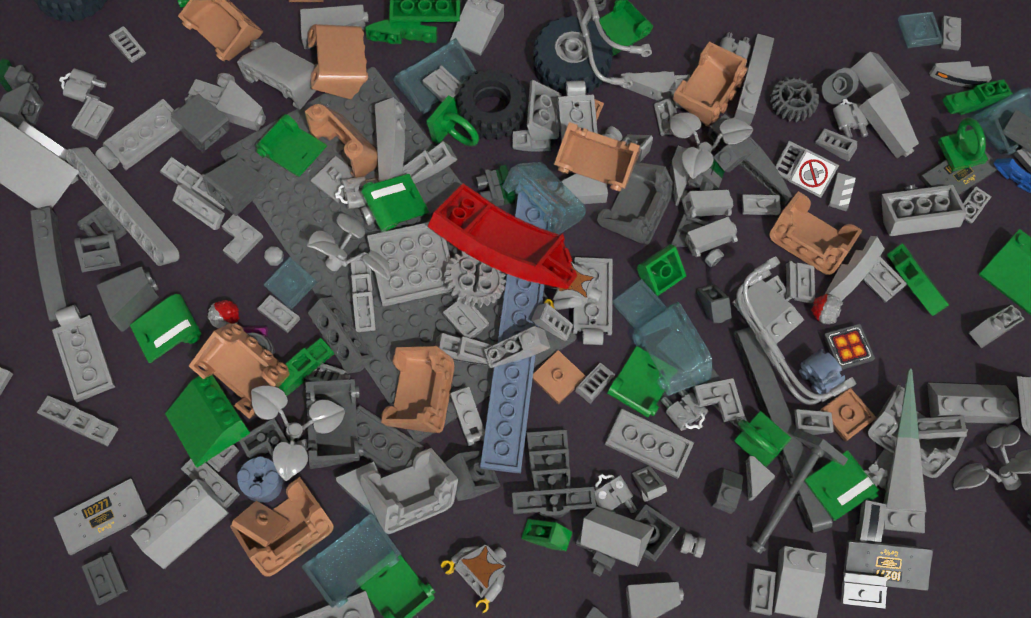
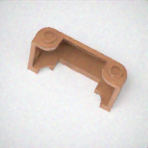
[178,0,263,61]
[305,104,378,178]
[554,122,641,192]
[770,191,863,275]
[381,346,454,433]
[230,477,334,576]

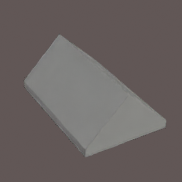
[851,52,910,99]
[527,80,562,140]
[580,507,654,567]

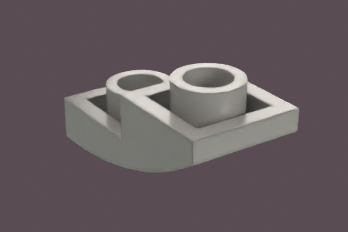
[963,187,992,224]

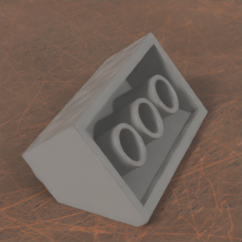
[881,185,967,236]
[927,383,1019,424]
[131,479,229,569]

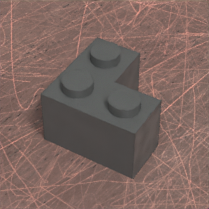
[239,418,290,459]

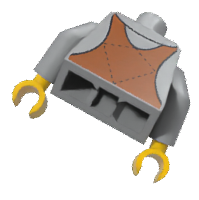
[544,262,602,310]
[441,545,507,613]

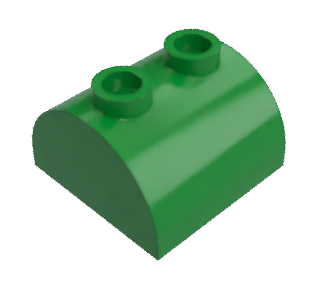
[637,244,686,296]

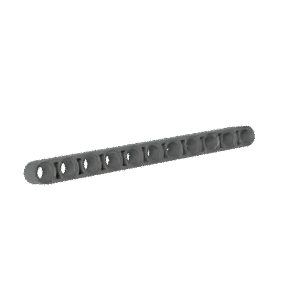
[734,327,832,533]

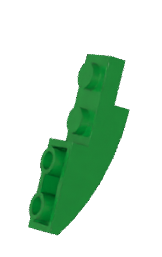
[365,20,438,44]
[942,79,1013,115]
[887,243,949,316]
[279,338,334,397]

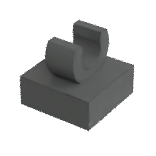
[592,551,615,577]

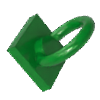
[427,95,479,146]
[938,118,988,172]
[734,411,792,467]

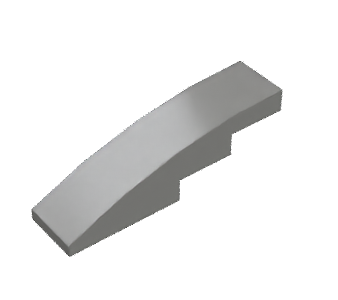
[160,157,225,210]
[825,236,885,301]
[350,257,376,332]
[37,396,118,446]

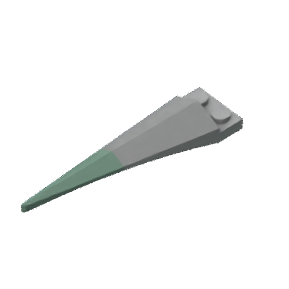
[883,368,926,533]

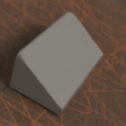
[654,98,677,136]

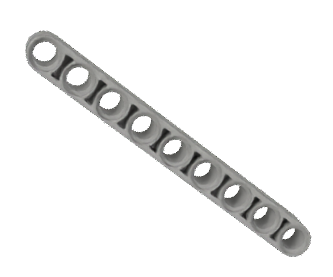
[65,146,179,266]

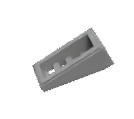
[109,26,146,63]
[816,128,857,161]
[775,141,805,181]
[531,303,573,341]
[575,363,615,404]
[305,364,350,382]

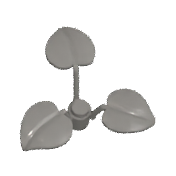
[670,113,753,179]
[307,213,390,281]
[251,386,345,481]
[953,425,1031,491]

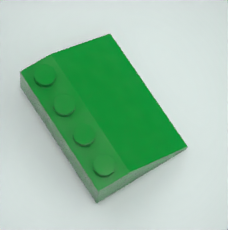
[389,0,460,22]
[979,229,1031,315]
[165,375,250,468]

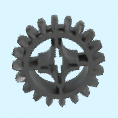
[770,76,819,122]

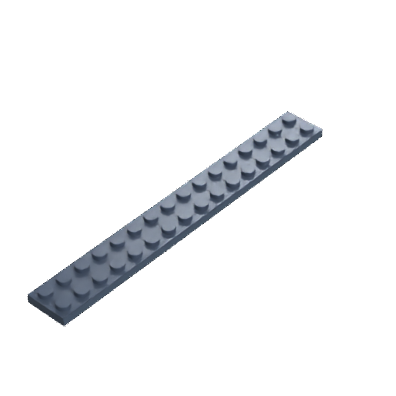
[480,179,557,474]

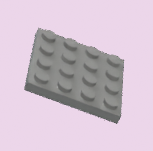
[367,222,453,307]

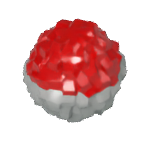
[811,294,843,324]
[208,300,240,329]

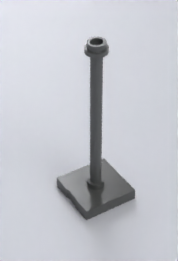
[750,429,848,554]

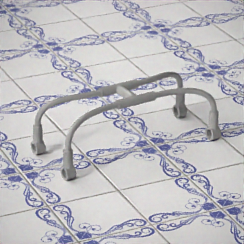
[573,0,652,88]
[736,256,857,405]

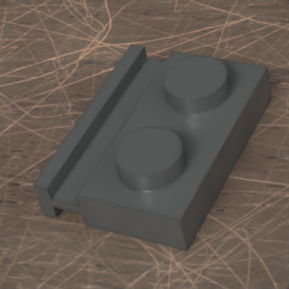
[82,552,128,606]

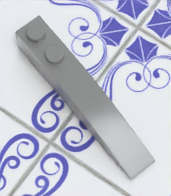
[734,34,774,125]
[375,97,406,182]

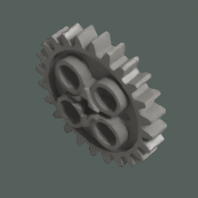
[444,251,506,308]

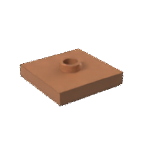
[532,350,586,405]
[820,388,876,442]
[231,501,290,547]

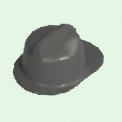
[822,68,859,104]

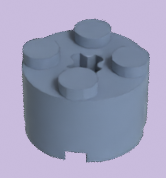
[799,349,845,394]
[237,456,283,503]

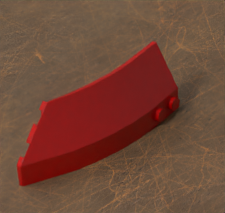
[428,183,577,289]

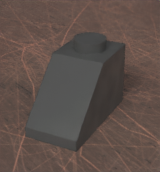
[714,137,758,172]
[697,284,732,323]
[712,469,743,514]

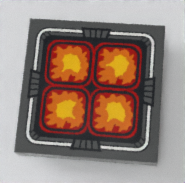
[823,324,875,370]

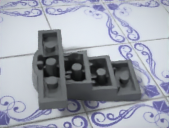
[512,430,596,519]

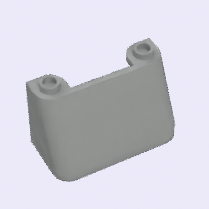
[237,42,318,109]
[868,385,968,478]
[360,448,458,534]

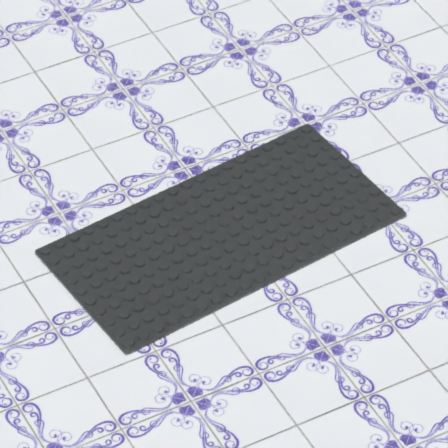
[221,67,576,443]

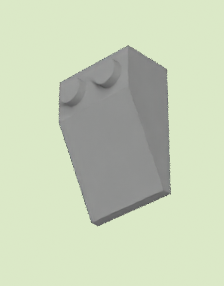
[450,0,504,56]
[732,280,804,344]
[774,546,827,618]

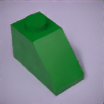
[521,519,572,551]

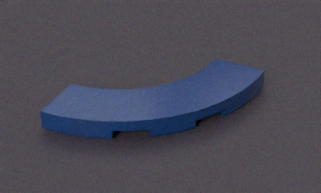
[993,158,1031,193]

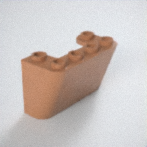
[308,24,368,99]
[673,42,748,128]
[189,323,290,419]

